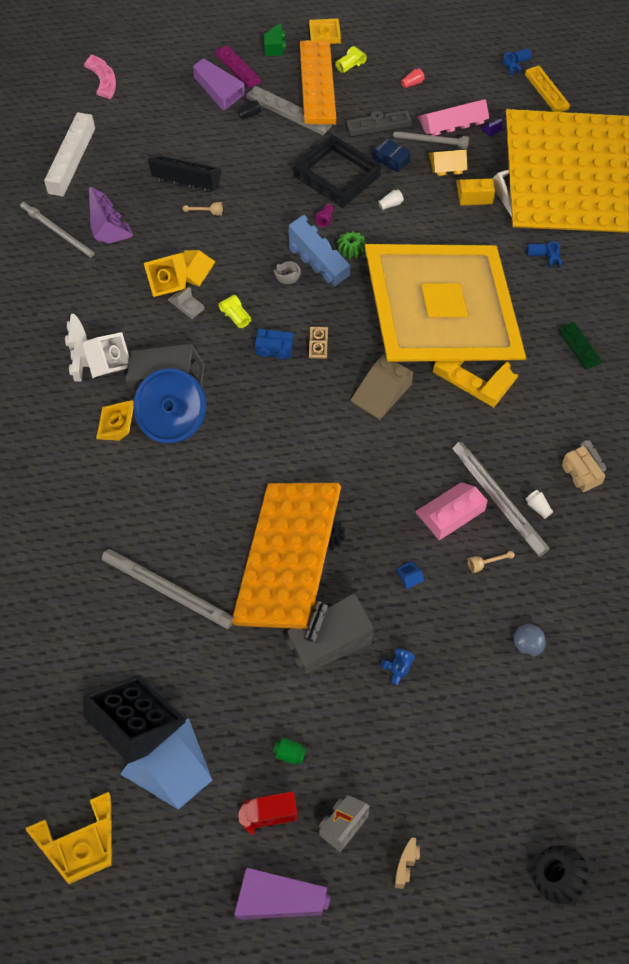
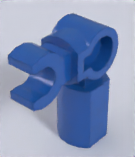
[502,48,532,76]
[526,241,562,268]

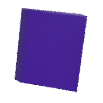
[481,118,502,137]

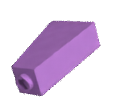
[193,58,245,110]
[234,868,330,920]

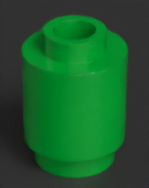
[273,737,307,765]

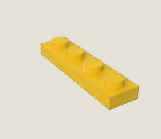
[525,66,570,112]

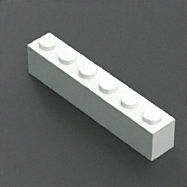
[44,112,95,196]

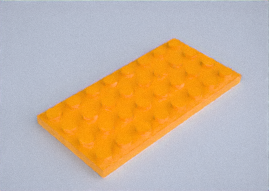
[232,483,341,629]

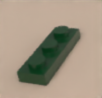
[558,322,602,370]

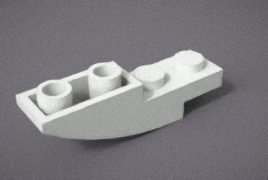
[65,314,89,381]

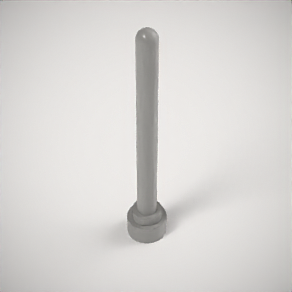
[393,131,469,150]

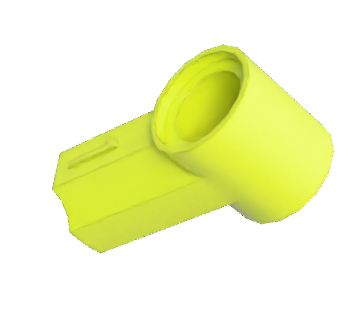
[336,46,367,73]
[218,295,251,328]

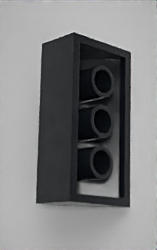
[148,156,221,192]

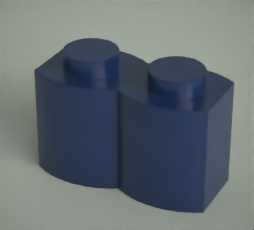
[373,139,411,172]

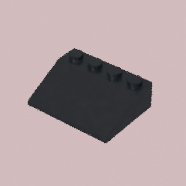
[83,675,186,764]

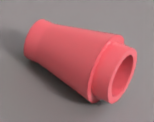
[401,68,425,89]

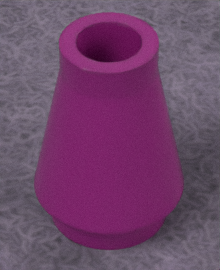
[315,204,333,227]

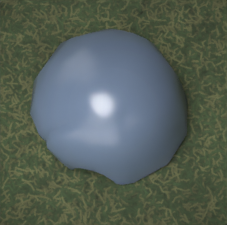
[513,624,546,657]

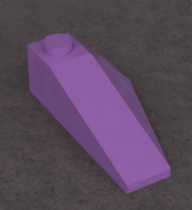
[89,187,133,244]

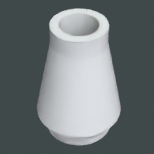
[378,189,404,210]
[525,490,553,519]

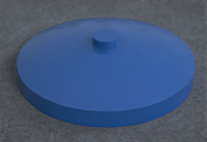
[134,368,206,443]

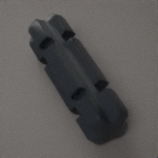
[304,601,328,642]

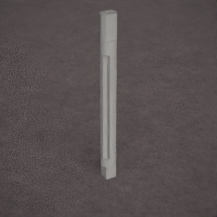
[452,442,550,557]
[102,549,234,629]

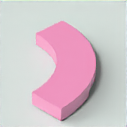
[84,55,116,99]

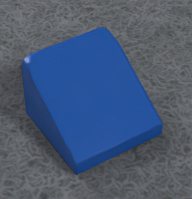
[395,561,424,589]

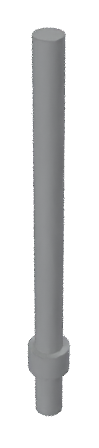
[20,202,95,258]

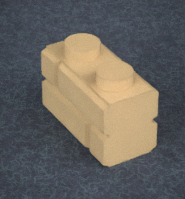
[562,446,605,492]

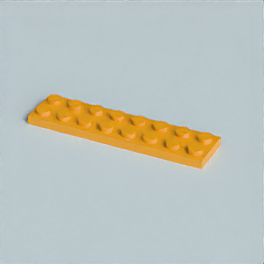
[300,40,336,124]

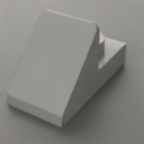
[168,287,204,319]

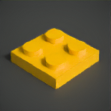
[309,18,341,44]

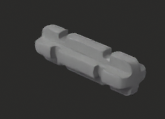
[580,440,606,472]

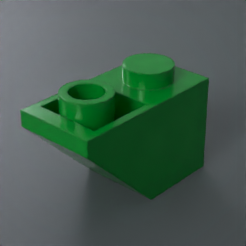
[264,24,286,56]

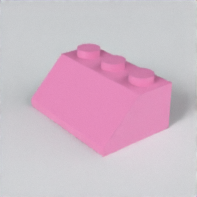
[416,482,488,540]

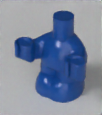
[380,648,416,686]

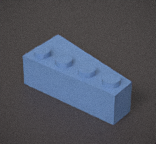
[289,215,350,286]

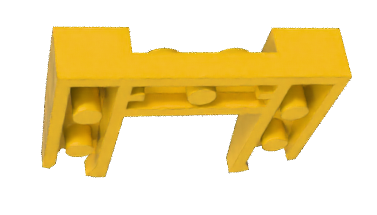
[433,361,518,407]

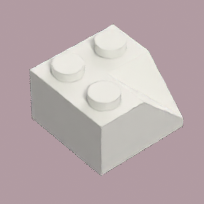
[82,332,130,378]

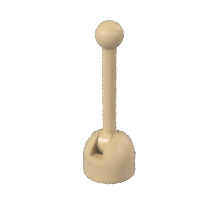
[182,202,223,216]
[468,551,515,573]

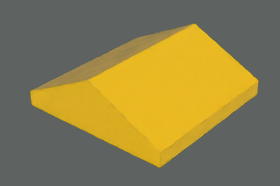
[183,250,215,287]
[96,400,134,441]

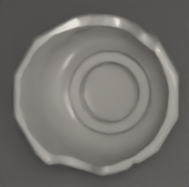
[273,261,301,285]

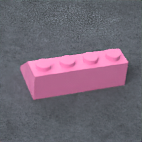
[417,99,489,136]

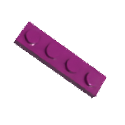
[215,45,261,89]

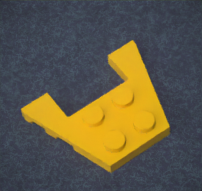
[26,792,112,884]

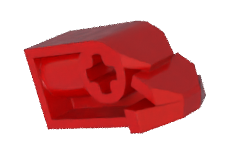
[238,791,298,835]

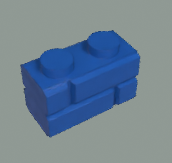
[255,329,294,359]

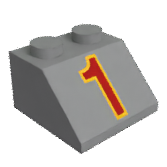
[319,795,370,852]

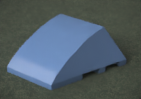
[120,718,213,810]

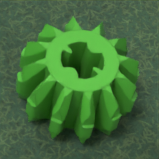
[337,231,365,259]

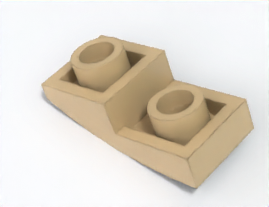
[309,327,328,359]
[395,838,420,889]

